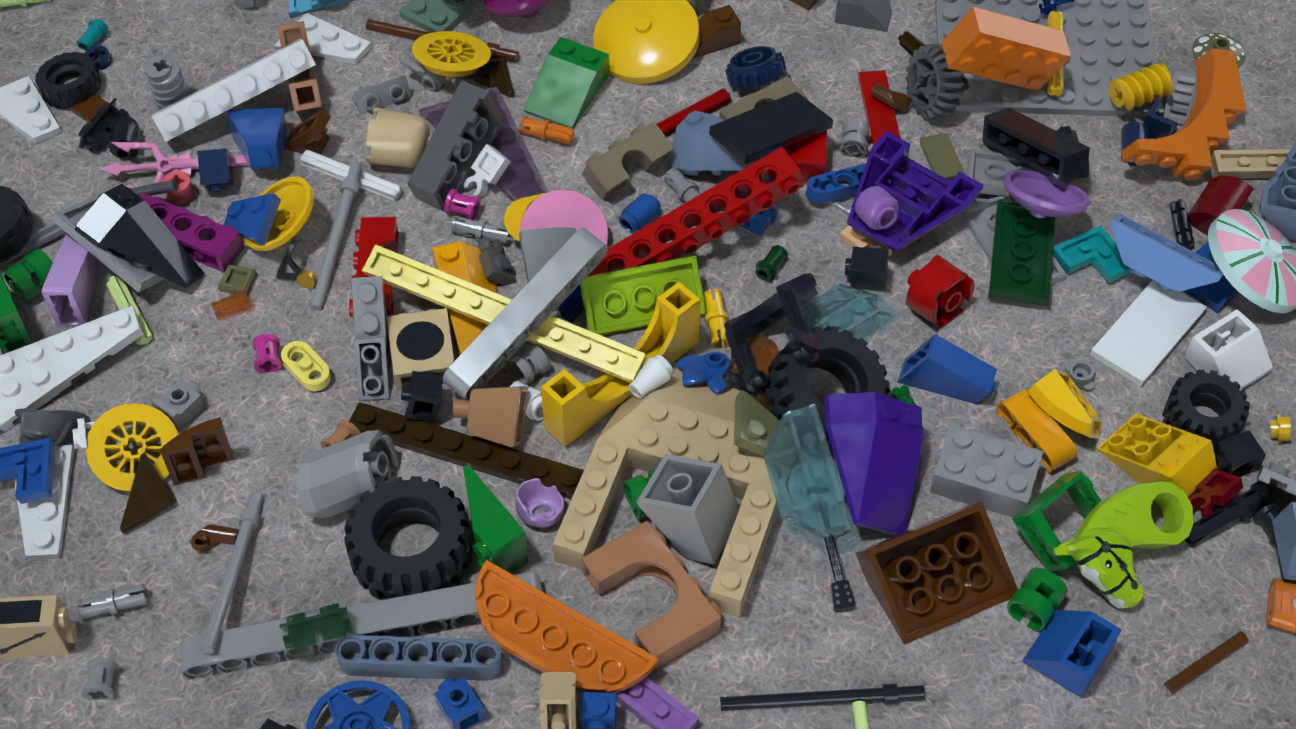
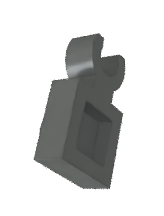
[478,235,515,285]

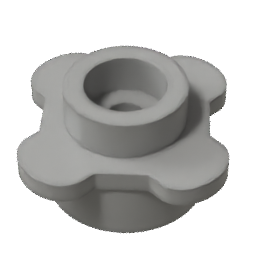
[1065,360,1096,391]

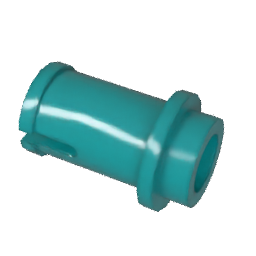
[76,19,108,51]

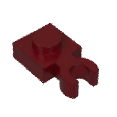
[1188,468,1243,518]

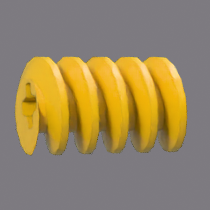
[1109,62,1173,111]

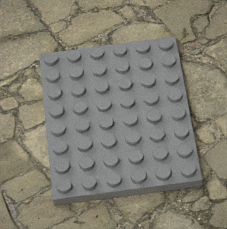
[935,0,1163,117]

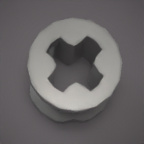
[82,658,119,700]

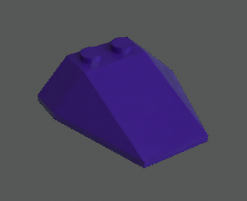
[847,131,984,252]
[825,392,923,536]

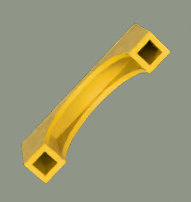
[541,282,700,447]

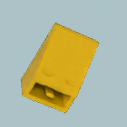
[1096,413,1218,497]

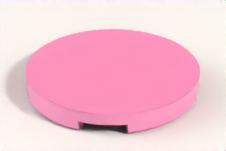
[520,190,608,245]

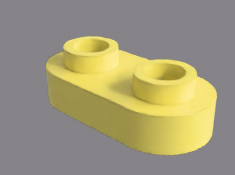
[281,341,331,391]

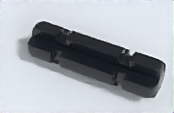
[1169,199,1195,249]

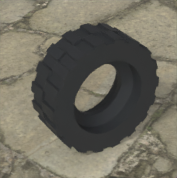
[35,52,102,109]

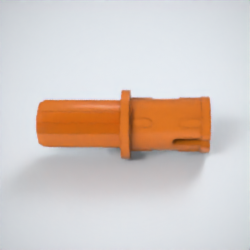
[519,116,575,144]

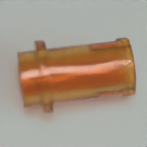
[211,289,251,320]

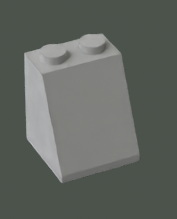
[637,454,739,564]

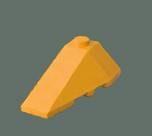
[432,241,498,355]

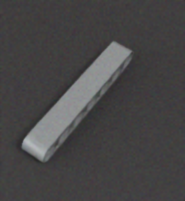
[442,228,608,400]

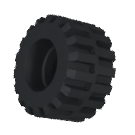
[1162,369,1250,448]

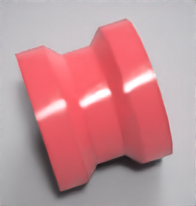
[162,171,194,205]

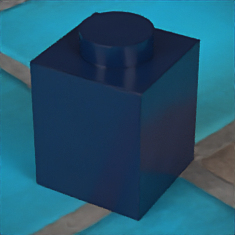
[197,148,233,192]

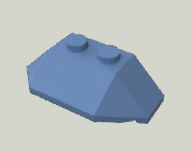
[1110,213,1223,292]

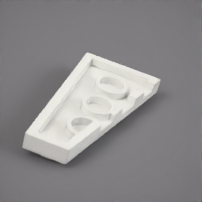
[14,445,75,561]

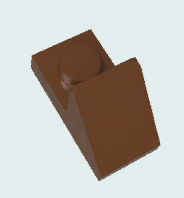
[284,110,331,155]

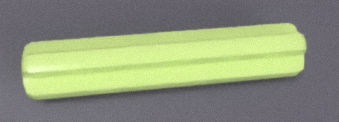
[107,275,153,345]

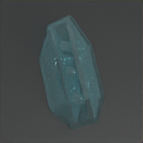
[803,283,900,374]
[763,404,853,538]

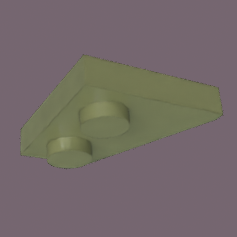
[734,390,796,466]

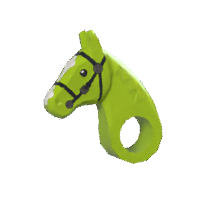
[1053,481,1194,609]

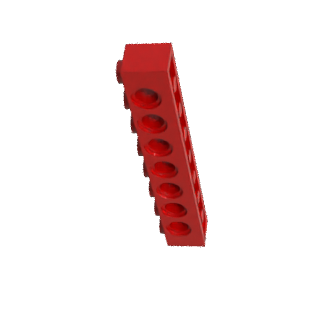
[588,146,804,276]

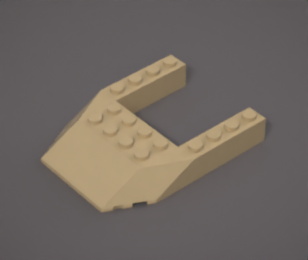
[553,369,796,618]

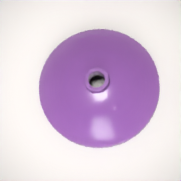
[1003,170,1090,218]

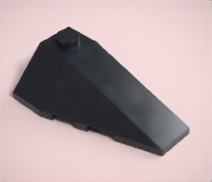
[75,184,204,288]

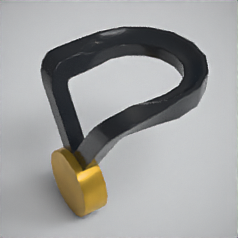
[276,239,317,288]

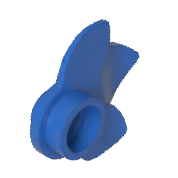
[676,352,730,394]

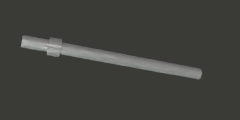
[310,161,362,311]
[200,492,264,654]

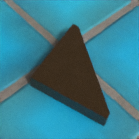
[463,57,514,98]
[120,453,175,533]

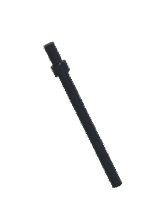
[720,683,925,711]

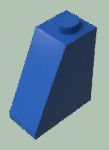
[227,108,287,169]
[897,334,997,404]

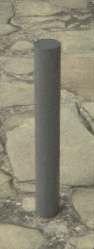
[98,180,178,198]

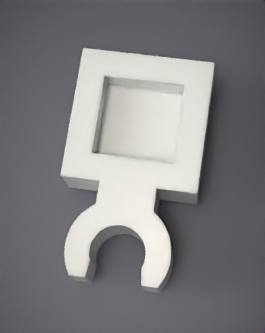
[463,144,511,197]

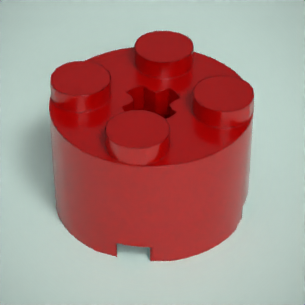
[906,255,975,327]

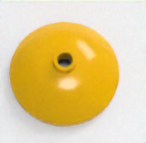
[243,176,314,251]

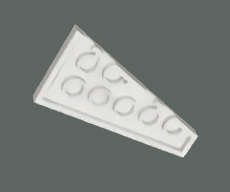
[0,305,143,432]

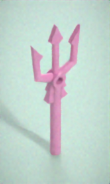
[100,142,249,188]

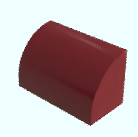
[1187,175,1254,235]

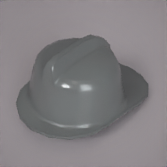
[14,408,91,446]

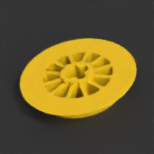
[411,31,491,77]
[86,403,178,491]

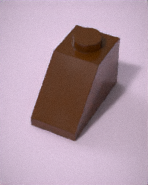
[692,5,741,59]

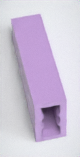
[41,233,100,326]

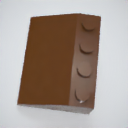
[855,502,1018,644]

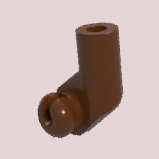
[870,83,910,113]

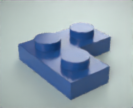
[0,437,55,504]

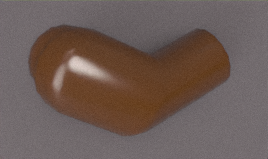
[190,524,240,552]

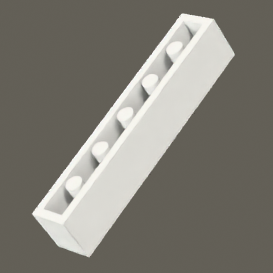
[152,39,316,142]

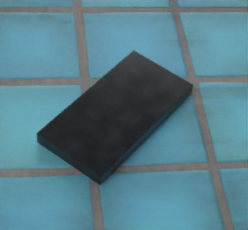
[709,92,833,164]

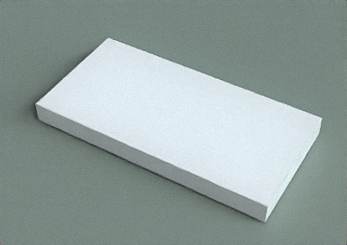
[1090,280,1207,387]

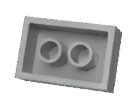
[930,424,1043,518]

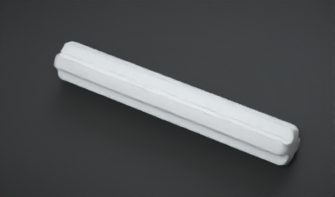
[300,150,402,201]

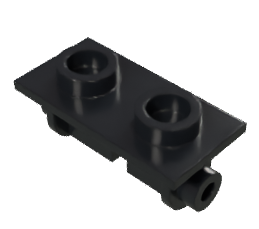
[78,98,129,154]

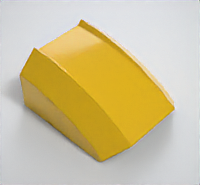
[1027,369,1103,439]

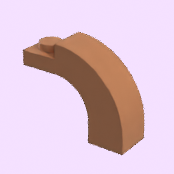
[277,21,322,111]

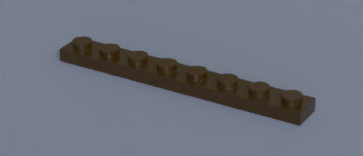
[349,402,584,500]

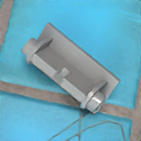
[352,74,412,115]

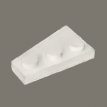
[274,13,372,64]
[0,76,62,144]

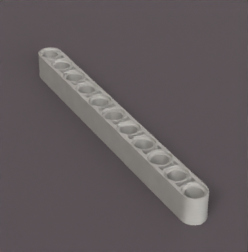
[180,573,543,680]

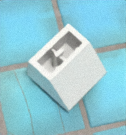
[1184,309,1273,391]

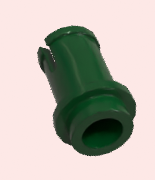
[755,245,788,281]

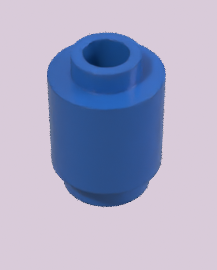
[619,193,661,234]

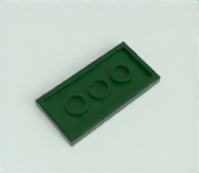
[988,201,1055,306]

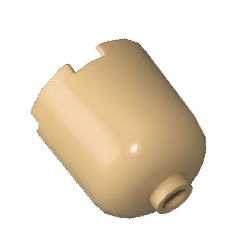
[365,107,432,168]

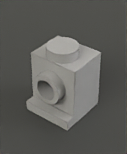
[151,380,205,432]

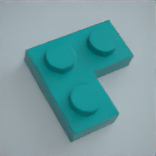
[1053,225,1132,283]

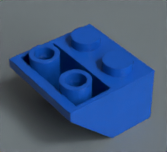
[1022,610,1122,697]

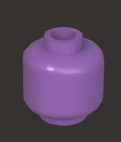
[855,186,899,230]

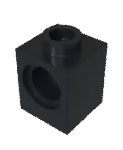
[1213,430,1266,477]

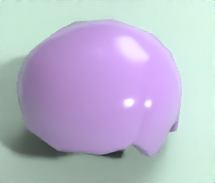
[515,478,564,528]

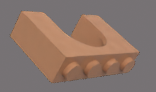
[581,521,722,671]

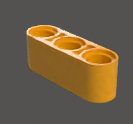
[996,389,1077,473]

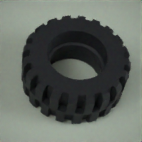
[764,326,890,451]
[344,476,473,599]

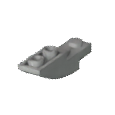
[351,276,390,401]

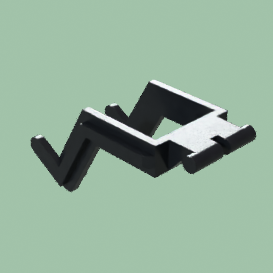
[722,273,820,397]

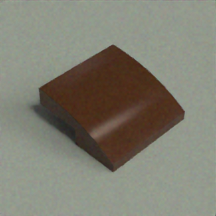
[160,417,234,486]

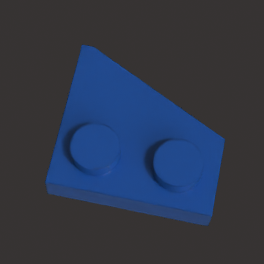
[223,193,281,246]

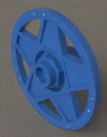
[306,680,410,729]

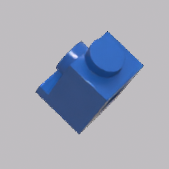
[434,677,486,729]
[580,692,616,729]

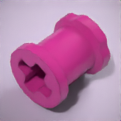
[444,188,481,220]
[252,334,282,374]

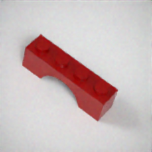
[349,217,399,325]

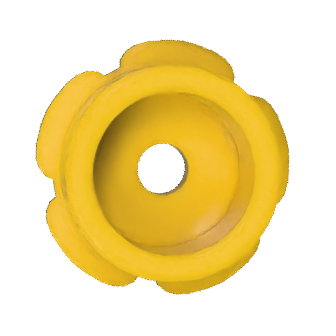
[1270,414,1291,445]

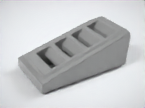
[1163,70,1197,127]

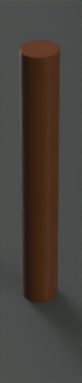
[1164,631,1249,694]

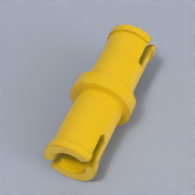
[703,289,729,348]

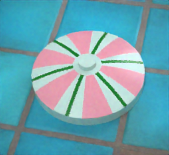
[1208,209,1296,313]

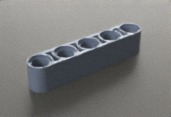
[335,635,503,681]

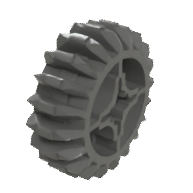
[905,43,965,119]

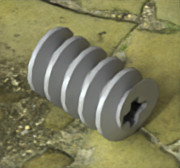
[143,54,188,110]

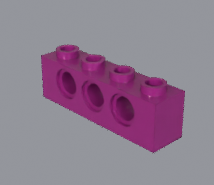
[140,192,244,273]

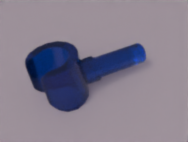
[1039,0,1074,15]

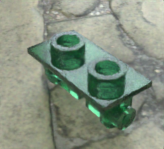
[279,603,353,651]

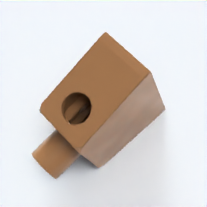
[453,386,529,447]

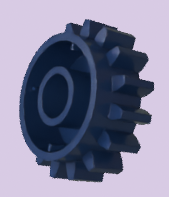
[725,46,786,90]

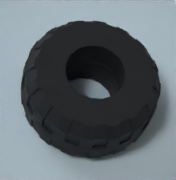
[0,186,34,263]

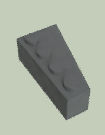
[407,80,504,211]

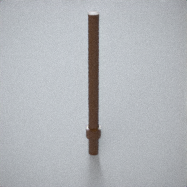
[366,19,519,62]

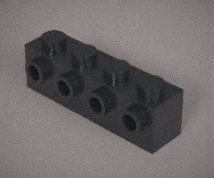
[982,108,1090,183]

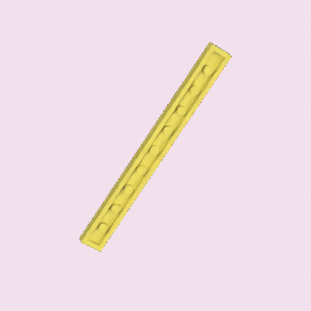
[362,245,647,383]

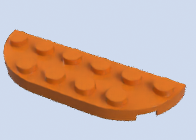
[475,560,658,693]

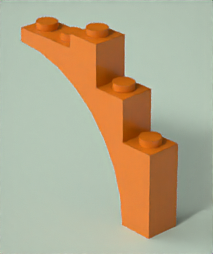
[1121,48,1247,181]

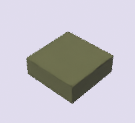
[218,264,257,297]

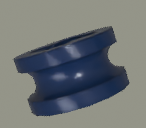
[85,45,111,70]

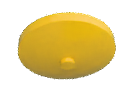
[593,0,700,84]

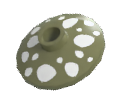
[1192,33,1246,68]

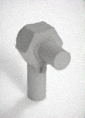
[401,54,447,91]

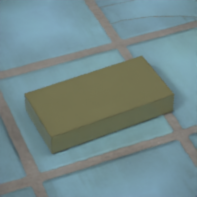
[920,133,965,181]

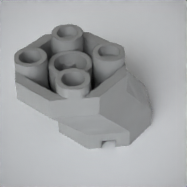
[292,430,398,518]

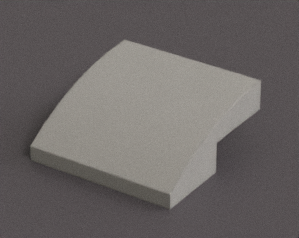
[519,227,580,287]

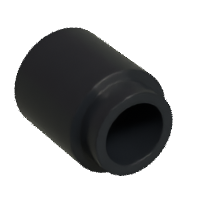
[109,117,140,159]

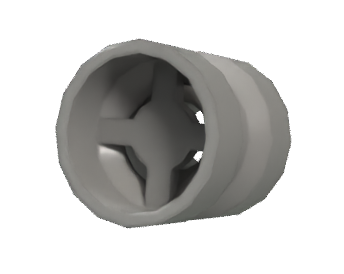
[839,119,870,158]
[508,344,551,385]

